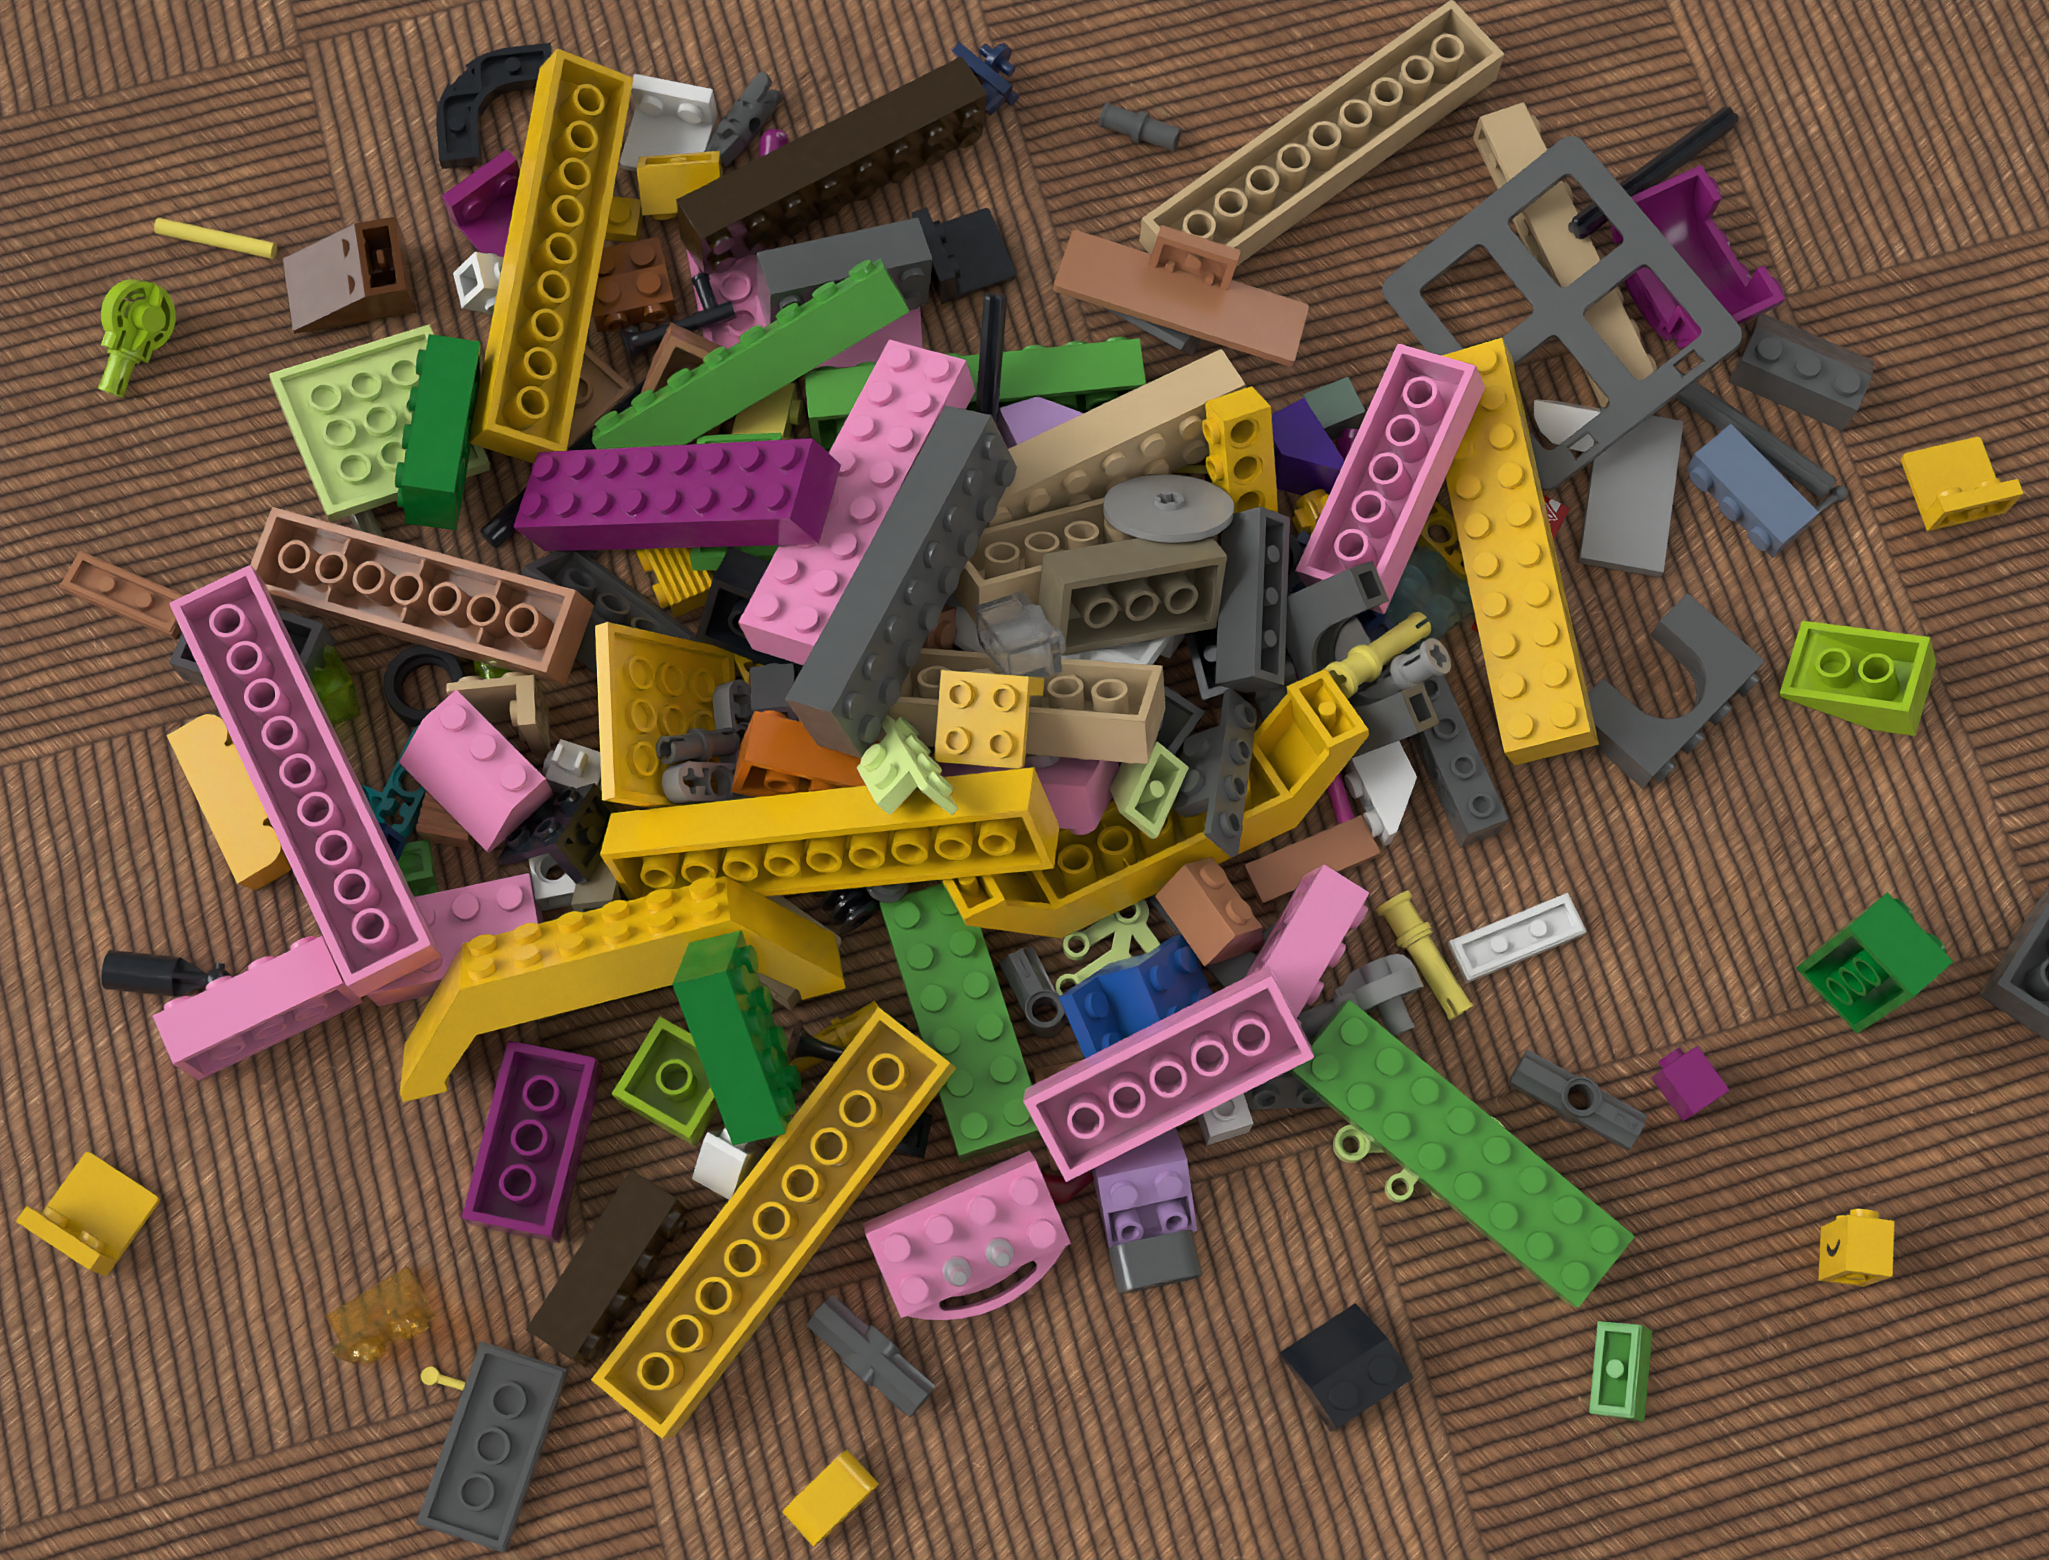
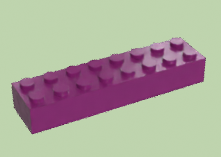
[513,438,841,551]

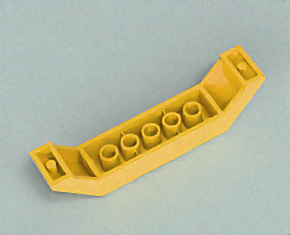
[941,668,1369,938]
[400,876,846,1102]

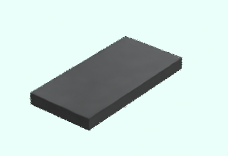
[416,1341,569,1553]

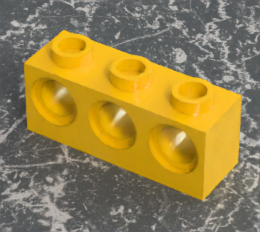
[1202,386,1278,514]

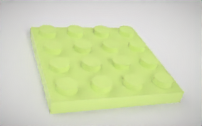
[269,325,490,522]

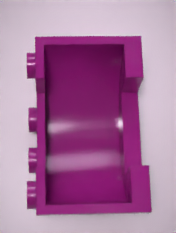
[1612,165,1785,348]

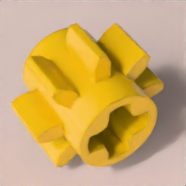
[1292,489,1329,536]

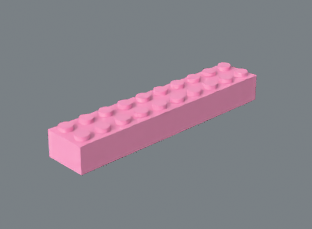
[169,565,442,998]

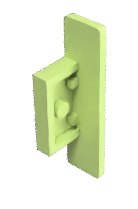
[856,714,959,815]

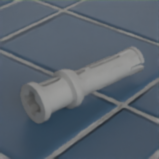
[1356,638,1451,699]

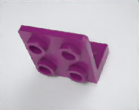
[441,149,520,257]

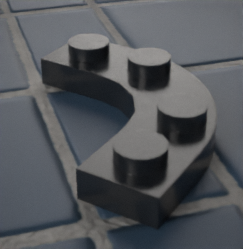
[436,43,553,169]

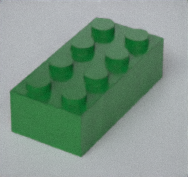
[395,334,482,531]
[1796,892,1954,1034]
[672,930,801,1146]

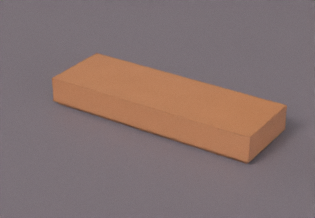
[59,551,185,640]
[1243,815,1380,907]

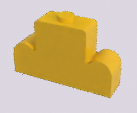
[167,714,292,891]

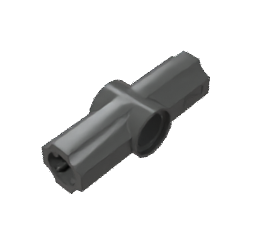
[1508,1049,1647,1151]
[806,1295,936,1417]

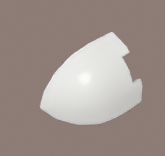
[1534,399,1601,452]

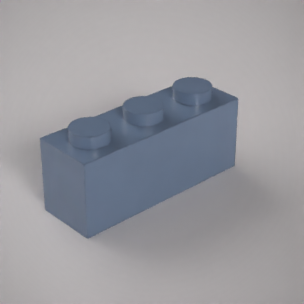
[1686,424,1819,558]

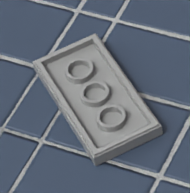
[1577,407,1684,578]

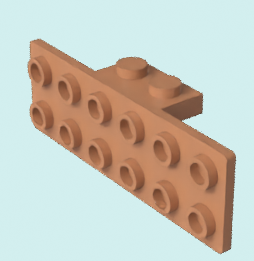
[1053,225,1309,367]

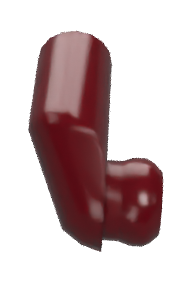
[1039,1168,1094,1204]

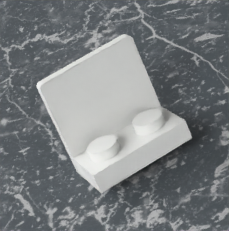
[620,74,717,172]

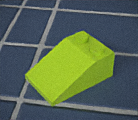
[1780,621,1937,736]

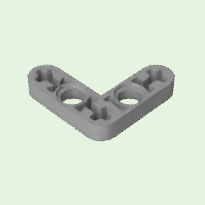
[662,679,755,805]

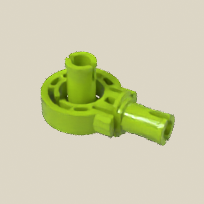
[97,279,176,398]

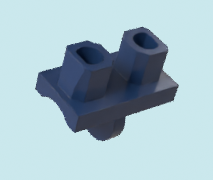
[951,42,1019,116]

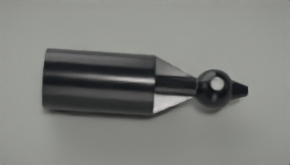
[101,950,233,997]

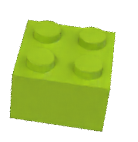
[612,1016,718,1147]

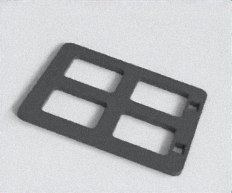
[1382,136,1743,491]

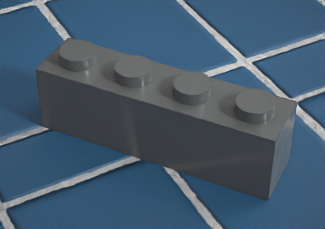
[1215,507,1290,693]

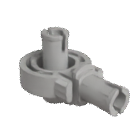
[1298,954,1424,1038]

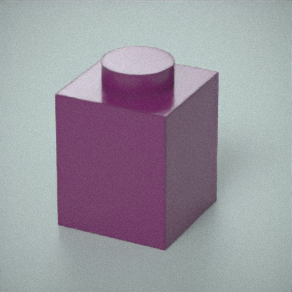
[1651,1046,1730,1122]

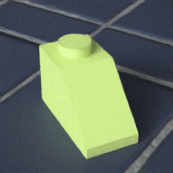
[1110,742,1189,839]

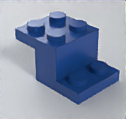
[1059,934,1213,1058]

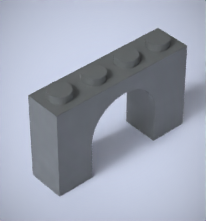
[1286,560,1439,759]
[1588,593,1765,789]

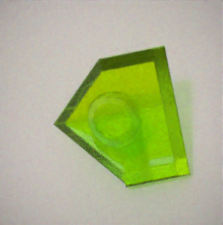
[312,644,361,726]

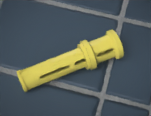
[1326,612,1431,699]
[1375,890,1474,1021]

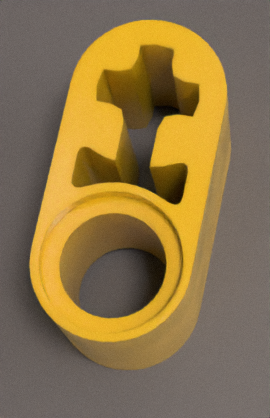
[782,1449,879,1547]

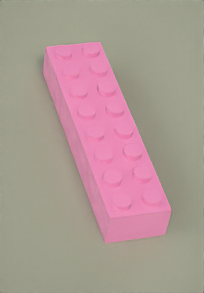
[738,340,976,665]

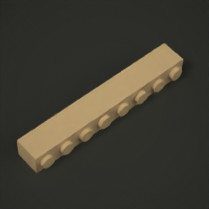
[1473,102,1657,407]

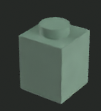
[1302,377,1366,440]

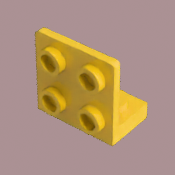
[1901,437,2024,532]
[934,670,1044,769]
[15,1152,160,1276]

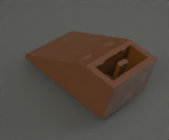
[283,217,416,334]

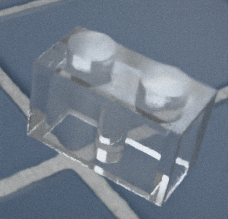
[974,591,1065,678]

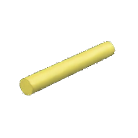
[154,218,277,259]

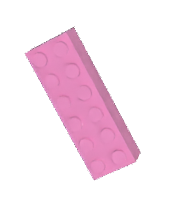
[1295,344,1485,614]
[1023,966,1314,1182]

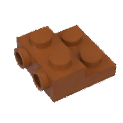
[592,236,677,332]

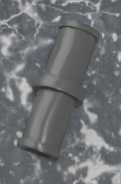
[1099,102,1182,152]
[656,727,740,765]

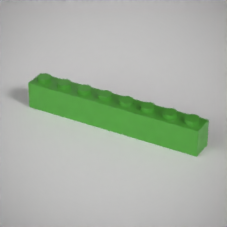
[592,258,910,449]

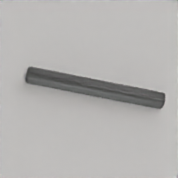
[1675,368,1837,498]

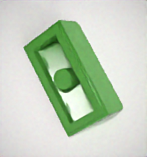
[1589,1321,1652,1422]

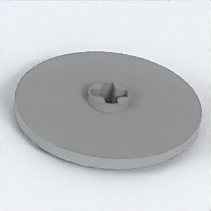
[1103,474,1234,543]

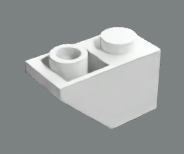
[1344,741,1417,847]
[692,1127,766,1200]

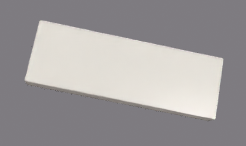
[1447,893,1587,984]

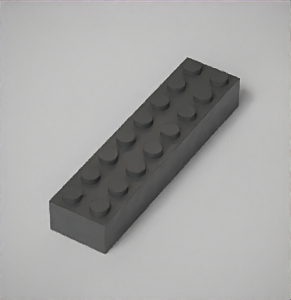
[785,405,1017,758]

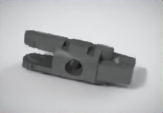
[704,71,783,167]

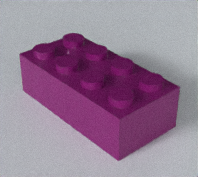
[461,1040,603,1243]

